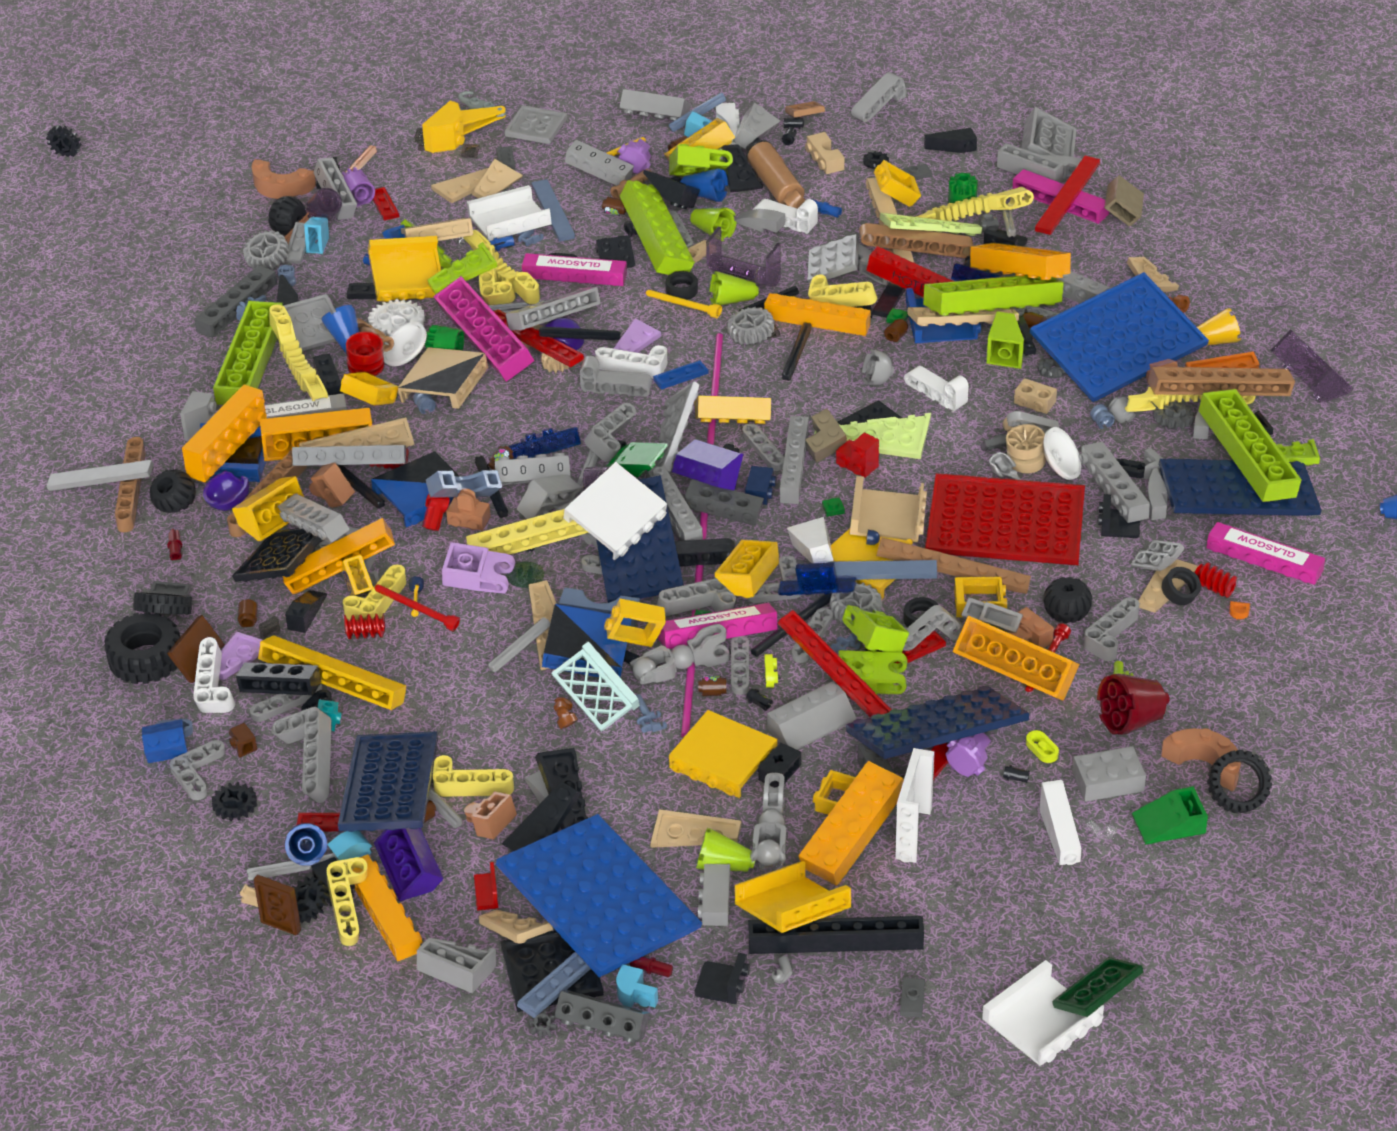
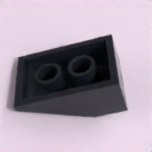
[643,170,700,210]

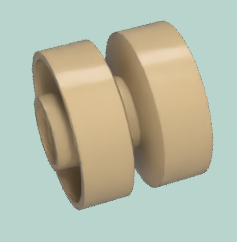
[1006,424,1046,473]

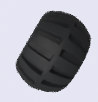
[268,196,307,235]
[150,469,196,513]
[1043,577,1092,623]

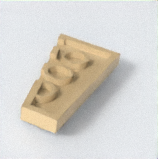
[431,168,488,203]
[1138,559,1198,613]
[651,809,742,848]

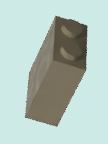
[1105,175,1144,226]

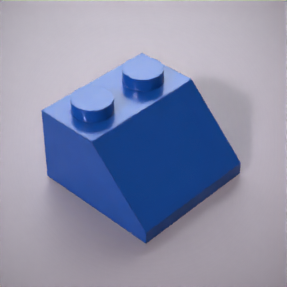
[142,719,188,763]

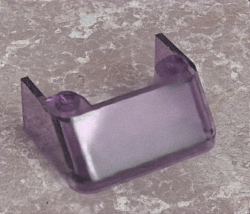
[706,226,781,287]
[1270,329,1354,402]

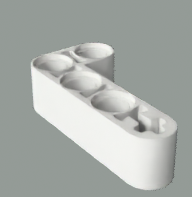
[753,199,818,234]
[595,345,668,379]
[904,366,969,412]
[193,637,235,713]

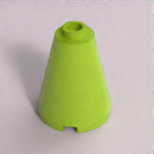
[690,207,736,241]
[710,271,759,305]
[696,828,755,872]

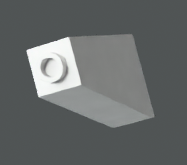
[787,517,833,566]
[1040,780,1081,865]

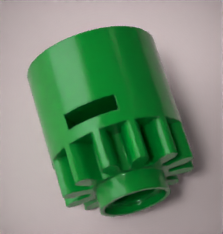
[948,172,978,204]
[424,325,465,351]

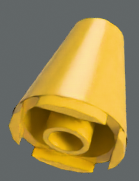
[1197,308,1241,346]

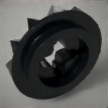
[863,151,889,169]

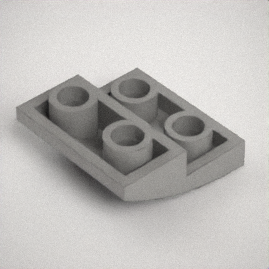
[1130,540,1185,571]

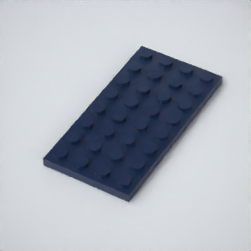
[1158,458,1322,516]
[596,475,684,603]
[846,686,1029,759]
[338,731,438,832]

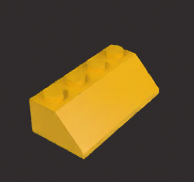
[664,118,735,161]
[694,396,771,424]
[232,476,304,541]
[714,540,779,598]

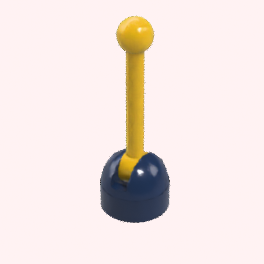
[866,529,913,545]
[408,576,424,617]

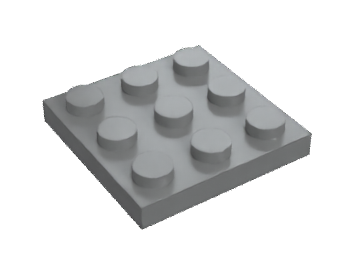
[505,105,567,144]
[807,234,859,284]
[284,294,337,351]

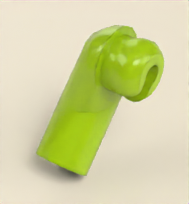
[1113,661,1134,676]

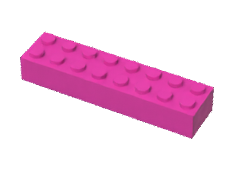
[433,276,534,382]

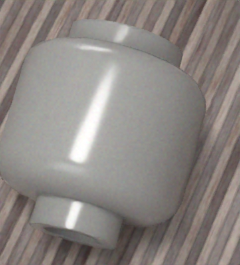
[1108,397,1136,423]

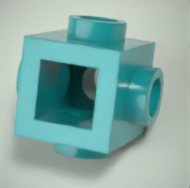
[318,699,342,732]

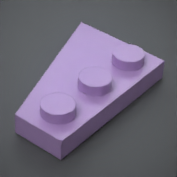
[613,318,661,353]
[209,632,262,680]

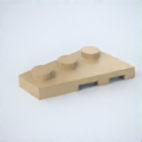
[472,159,523,198]
[1127,257,1179,292]
[479,910,553,943]

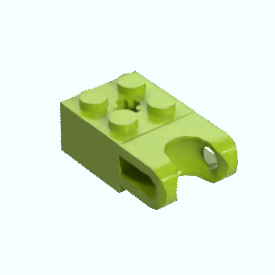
[669,144,733,177]
[842,605,909,653]
[837,650,907,694]

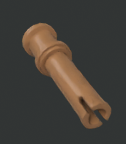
[610,168,652,199]

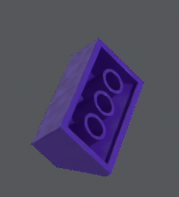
[672,439,744,490]
[374,828,444,901]

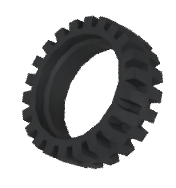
[133,592,192,615]
[1207,750,1272,813]

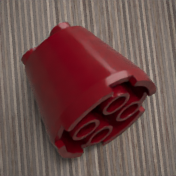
[1097,674,1170,735]

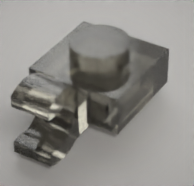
[414,128,425,151]

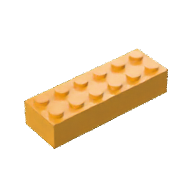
[970,243,1071,280]
[182,384,267,482]
[260,408,372,461]
[952,616,1080,700]
[798,761,904,886]

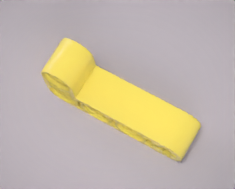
[478,243,516,305]
[808,275,877,307]
[343,564,406,620]
[433,755,514,797]
[327,857,367,946]

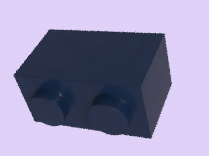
[745,466,777,505]

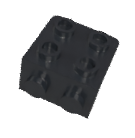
[983,229,1028,247]
[595,235,635,268]
[1098,494,1140,538]
[694,953,750,1004]

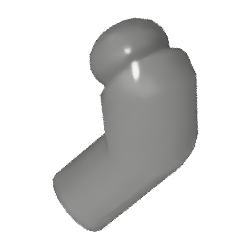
[772,956,793,984]

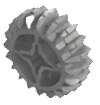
[243,230,289,270]
[727,307,775,345]
[830,582,882,623]

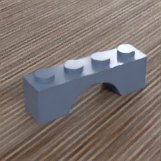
[426,470,502,497]
[559,588,640,627]

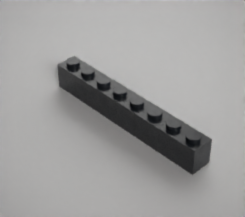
[748,916,924,954]

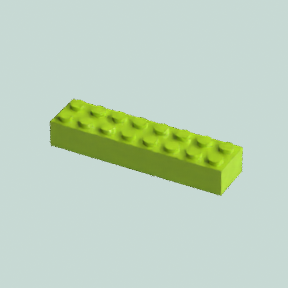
[620,180,695,275]
[923,275,1064,316]
[213,301,283,405]
[1198,389,1301,502]

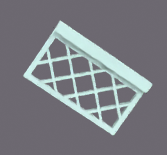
[551,642,640,732]

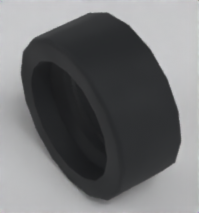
[665,271,698,300]
[1161,567,1201,605]
[903,597,939,631]

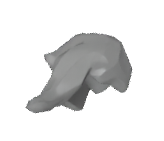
[989,452,1021,480]

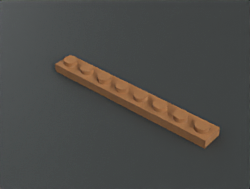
[876,537,1031,594]

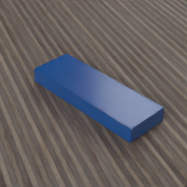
[653,360,709,390]

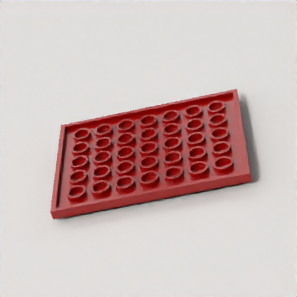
[925,473,1085,566]

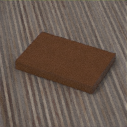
[167,615,225,683]
[253,874,301,936]

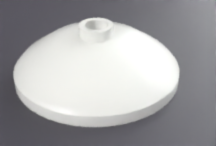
[383,322,427,366]
[1043,427,1081,480]

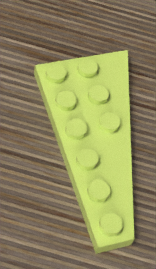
[880,213,982,236]
[814,413,931,459]

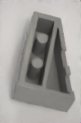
[733,102,780,150]
[517,474,582,519]
[417,938,496,993]

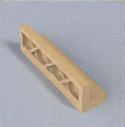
[401,218,473,241]

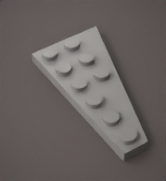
[654,381,699,473]

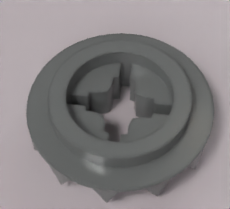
[1038,357,1066,378]

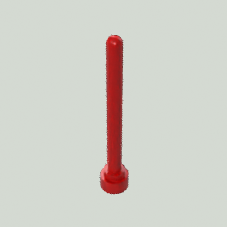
[374,584,460,632]
[1025,624,1071,692]

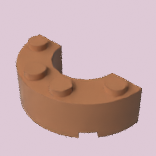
[252,159,316,199]
[1162,728,1241,792]

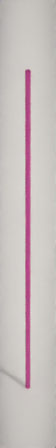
[681,333,723,737]

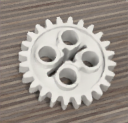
[368,299,425,336]

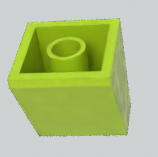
[986,311,1024,369]

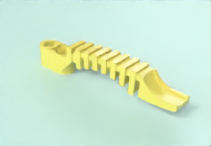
[916,187,1034,221]
[463,230,540,304]
[269,304,328,401]
[1125,387,1256,412]

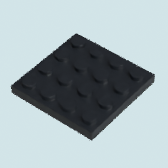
[232,528,324,582]
[500,930,604,1012]

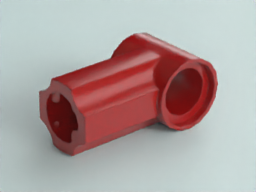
[422,494,450,531]

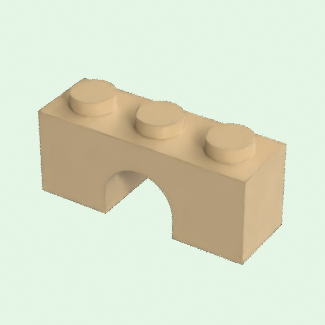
[805,132,845,174]

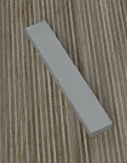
[46,460,154,491]

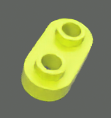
[764,654,778,688]
[1026,730,1059,763]

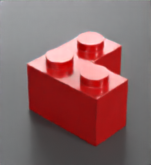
[836,432,879,478]

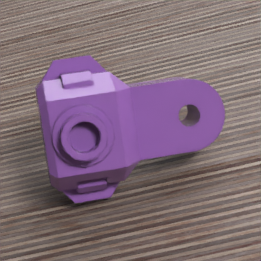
[618,138,651,174]
[945,733,991,777]

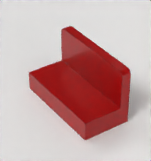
[474,862,498,911]

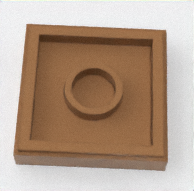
[785,101,825,117]

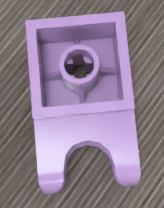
[442,542,516,594]

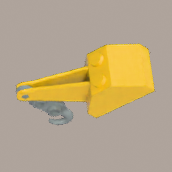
[422,91,506,153]

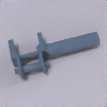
[517,229,544,246]
[236,295,267,321]
[830,632,861,653]
[636,694,667,733]

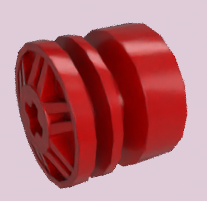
[346,331,385,376]

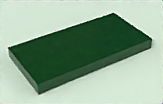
[1052,957,1144,1017]

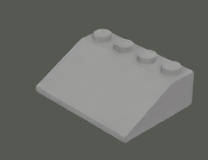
[1021,107,1077,157]

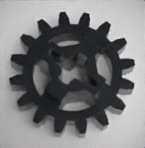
[46,125,82,157]
[212,782,257,821]
[292,876,330,923]

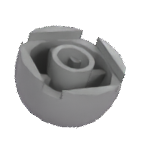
[862,349,894,386]

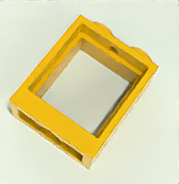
[874,160,921,207]
[340,372,399,406]
[954,577,1007,617]
[604,598,666,647]
[813,770,856,815]

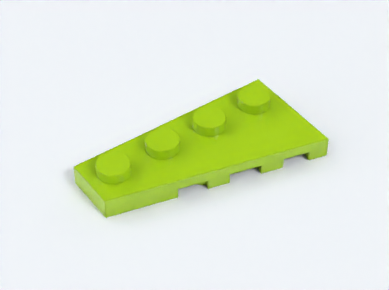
[428,242,498,295]
[1276,439,1320,465]

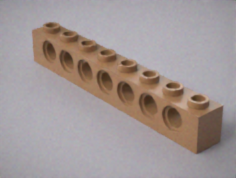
[1148,367,1295,396]

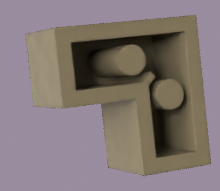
[805,408,847,463]

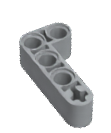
[851,72,907,122]
[580,356,652,397]
[584,403,636,462]
[656,578,736,616]
[1084,597,1140,661]

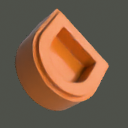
[1229,601,1250,619]

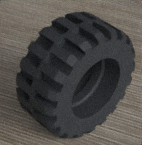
[104,612,180,684]

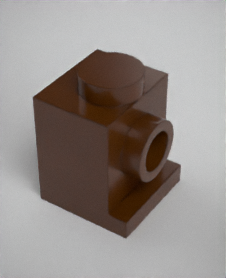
[229,723,257,758]

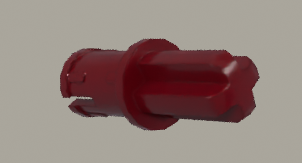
[167,529,182,561]
[630,957,673,977]

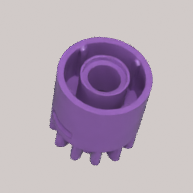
[342,167,375,206]

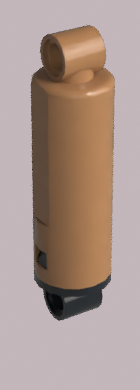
[745,137,805,209]

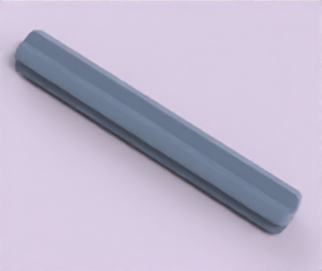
[669,93,726,132]

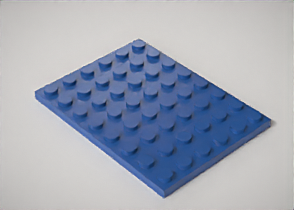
[1030,272,1209,402]
[496,814,702,977]

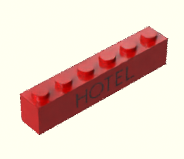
[866,246,954,297]

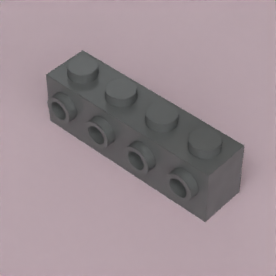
[555,990,650,1043]

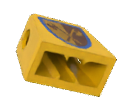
[342,555,374,595]

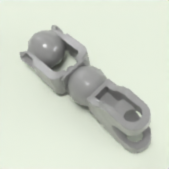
[630,624,730,684]
[750,773,786,866]

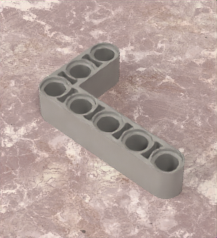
[271,707,331,803]

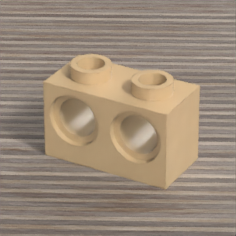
[1014,378,1057,414]

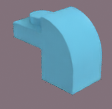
[327,831,373,861]
[616,964,658,1008]

